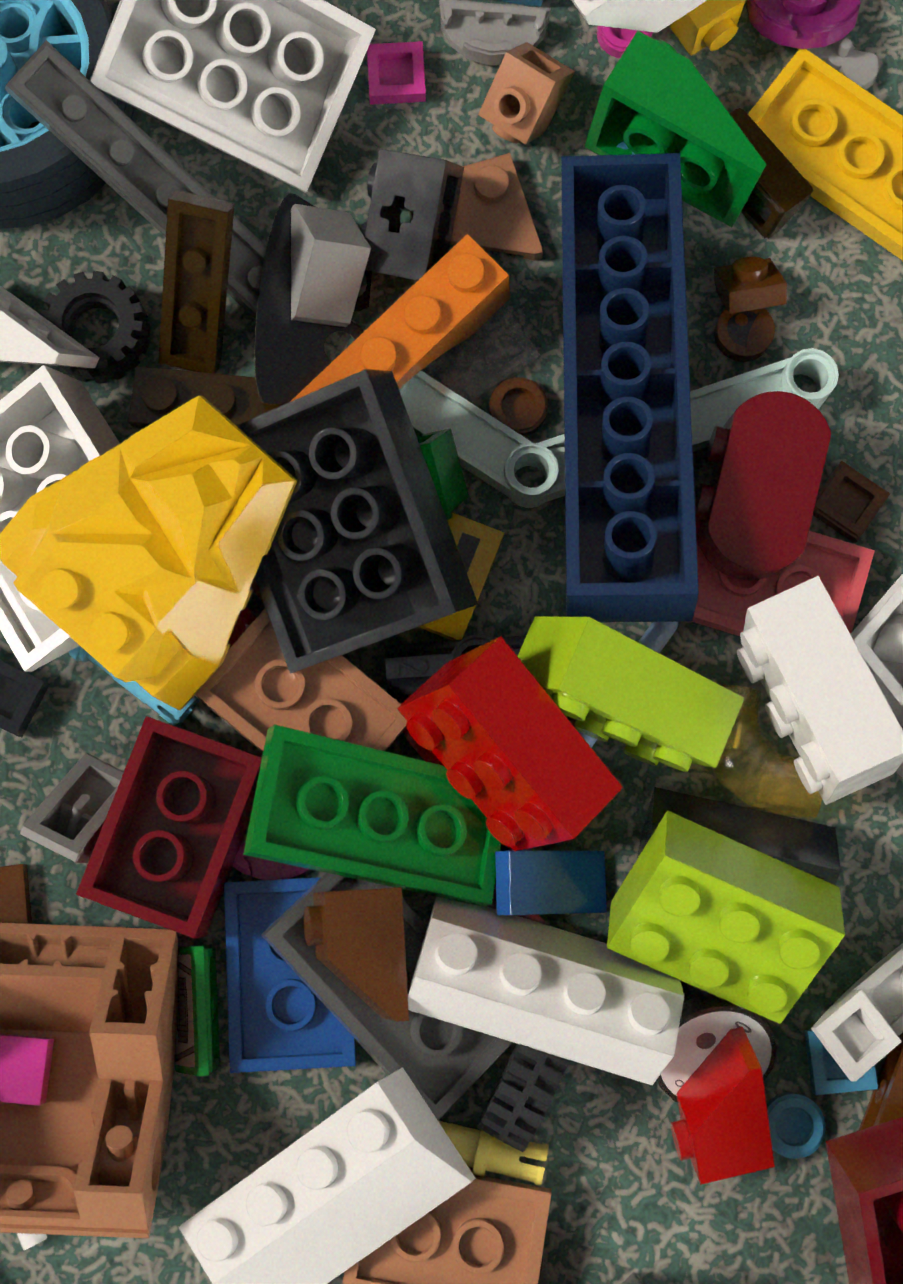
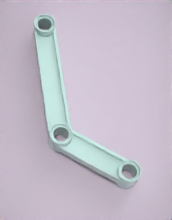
[399,348,839,508]

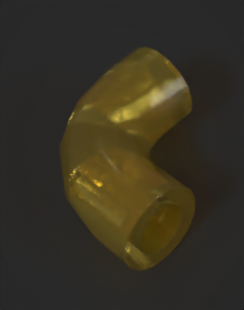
[712,685,822,819]

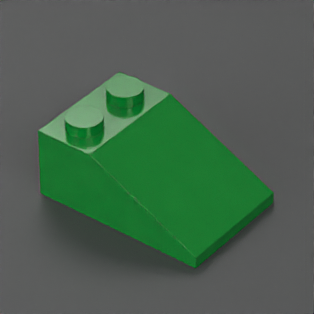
[584,31,767,227]

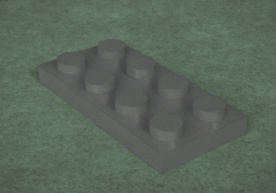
[261,873,513,1120]

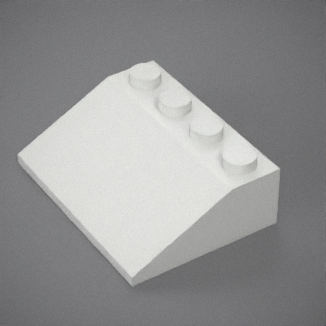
[90,0,376,192]
[0,365,120,672]

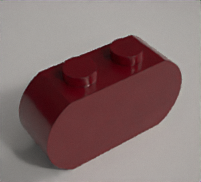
[695,391,831,580]

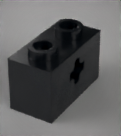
[360,149,464,280]

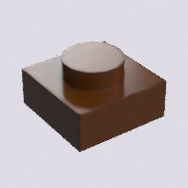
[714,256,787,314]

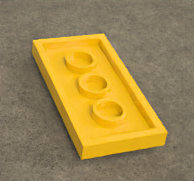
[748,49,903,261]

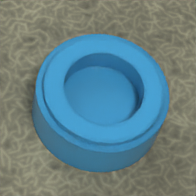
[767,1092,826,1159]

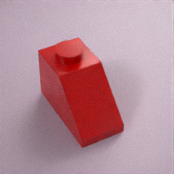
[671,1027,775,1185]

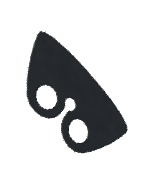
[254,193,372,405]

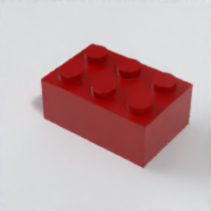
[397,636,623,851]

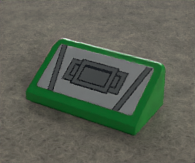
[175,944,220,1076]

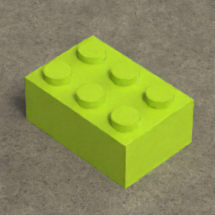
[517,616,745,772]
[607,810,845,1024]

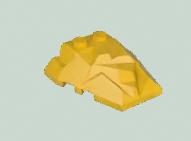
[0,395,298,711]

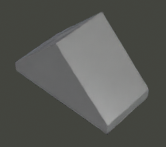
[291,204,371,327]
[20,753,124,863]

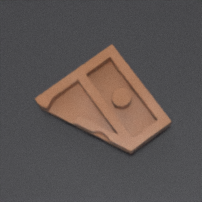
[408,153,543,261]

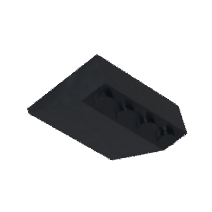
[236,369,478,674]

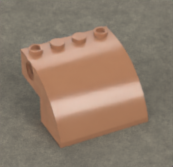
[0,923,179,1239]

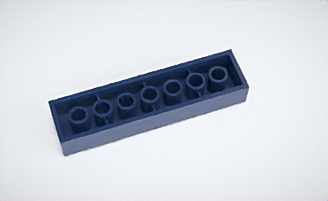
[561,153,699,622]

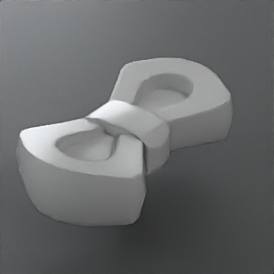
[807,38,879,90]

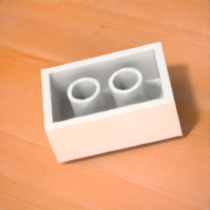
[737,576,903,805]

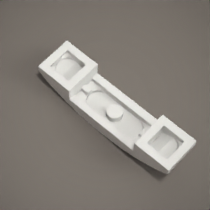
[811,943,903,1081]

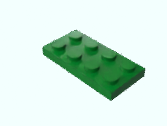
[243,724,501,906]

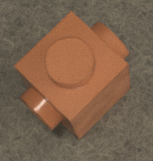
[478,42,575,144]

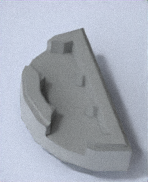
[439,0,551,66]

